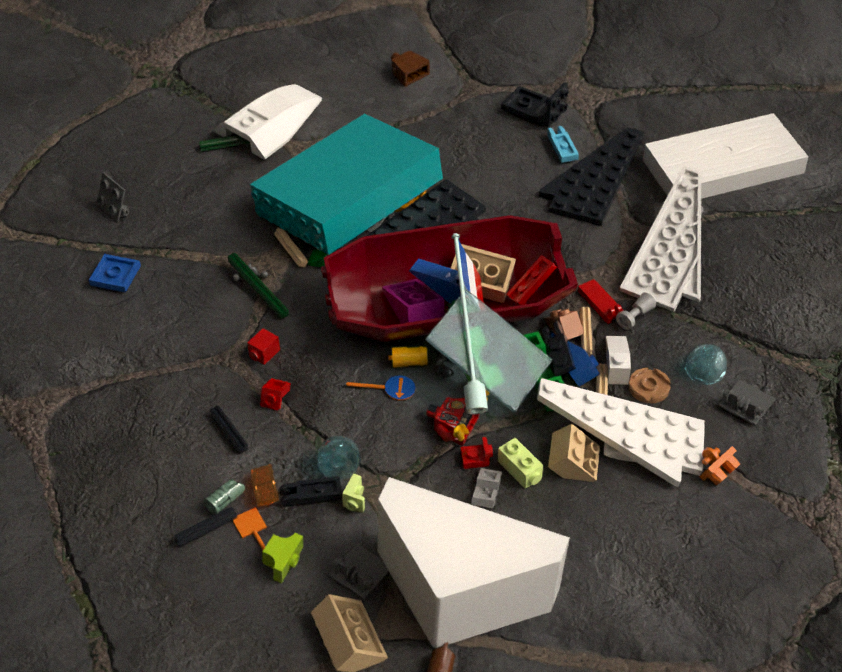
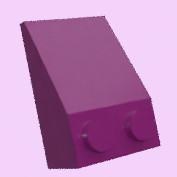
[382,279,445,323]

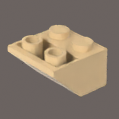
[548,424,600,482]

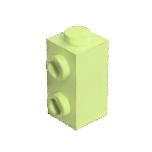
[498,438,543,489]

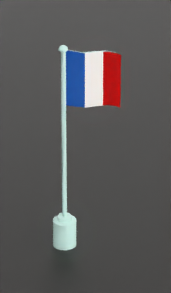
[452,233,488,414]

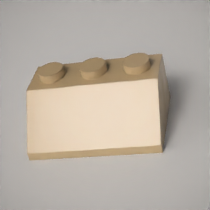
[451,244,516,303]
[311,594,388,672]

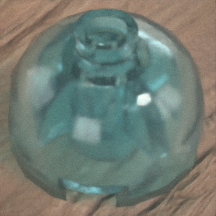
[685,343,727,384]
[317,435,361,480]

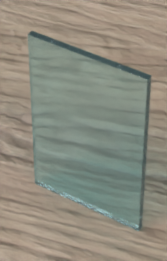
[425,289,552,412]

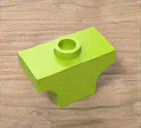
[263,533,303,583]

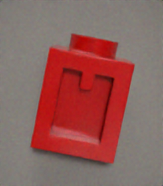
[260,378,291,410]
[460,437,493,469]

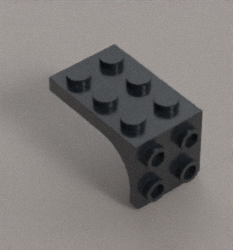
[501,82,569,128]

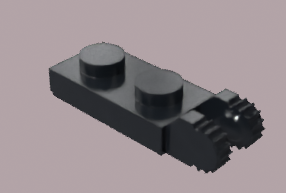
[542,321,576,376]
[279,476,342,507]

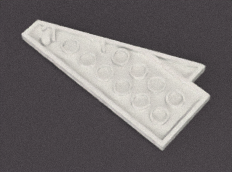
[620,166,701,312]
[537,378,705,487]

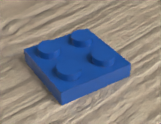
[89,254,141,292]

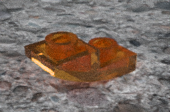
[250,464,279,507]

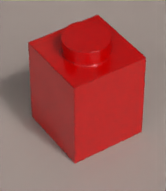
[247,328,280,365]

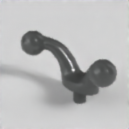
[233,263,268,281]

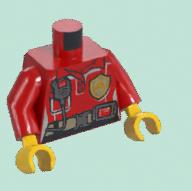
[426,387,490,446]

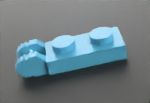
[547,126,579,163]

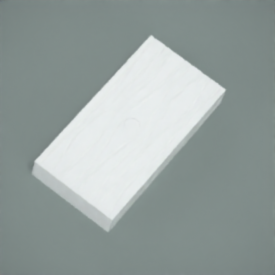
[643,113,808,199]

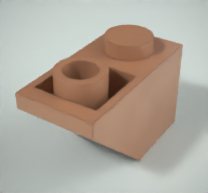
[544,308,584,340]

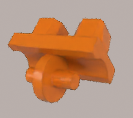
[699,446,740,485]

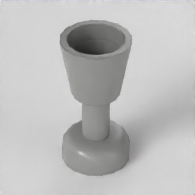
[616,292,656,330]

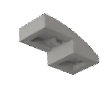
[471,468,502,509]

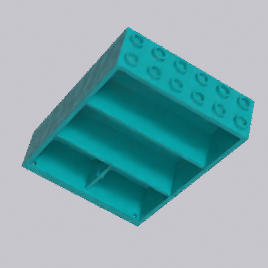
[250,114,443,255]

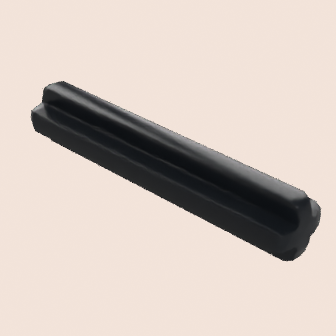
[210,405,248,454]
[174,507,237,547]

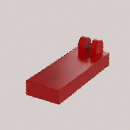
[506,255,557,305]
[578,279,624,324]

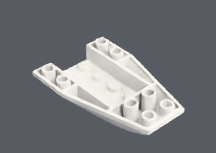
[214,85,322,160]

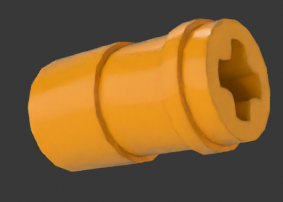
[388,346,428,368]

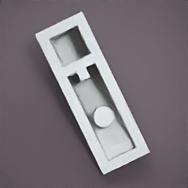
[606,336,631,385]

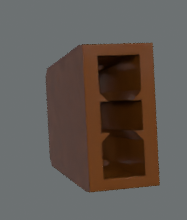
[391,51,430,87]

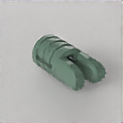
[204,479,245,515]

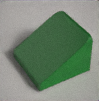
[307,249,330,267]

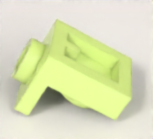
[342,474,365,513]

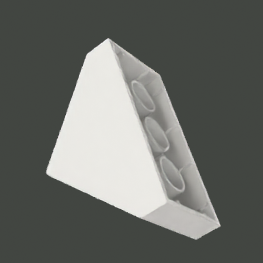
[377,477,569,648]

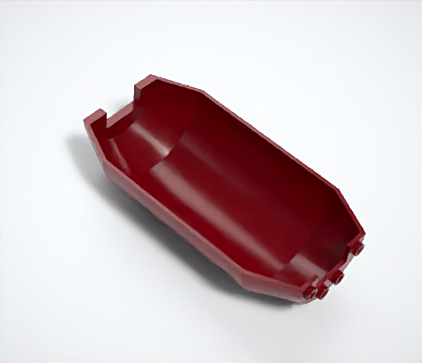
[321,215,578,342]

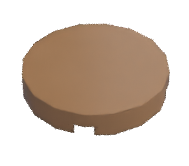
[629,368,670,403]

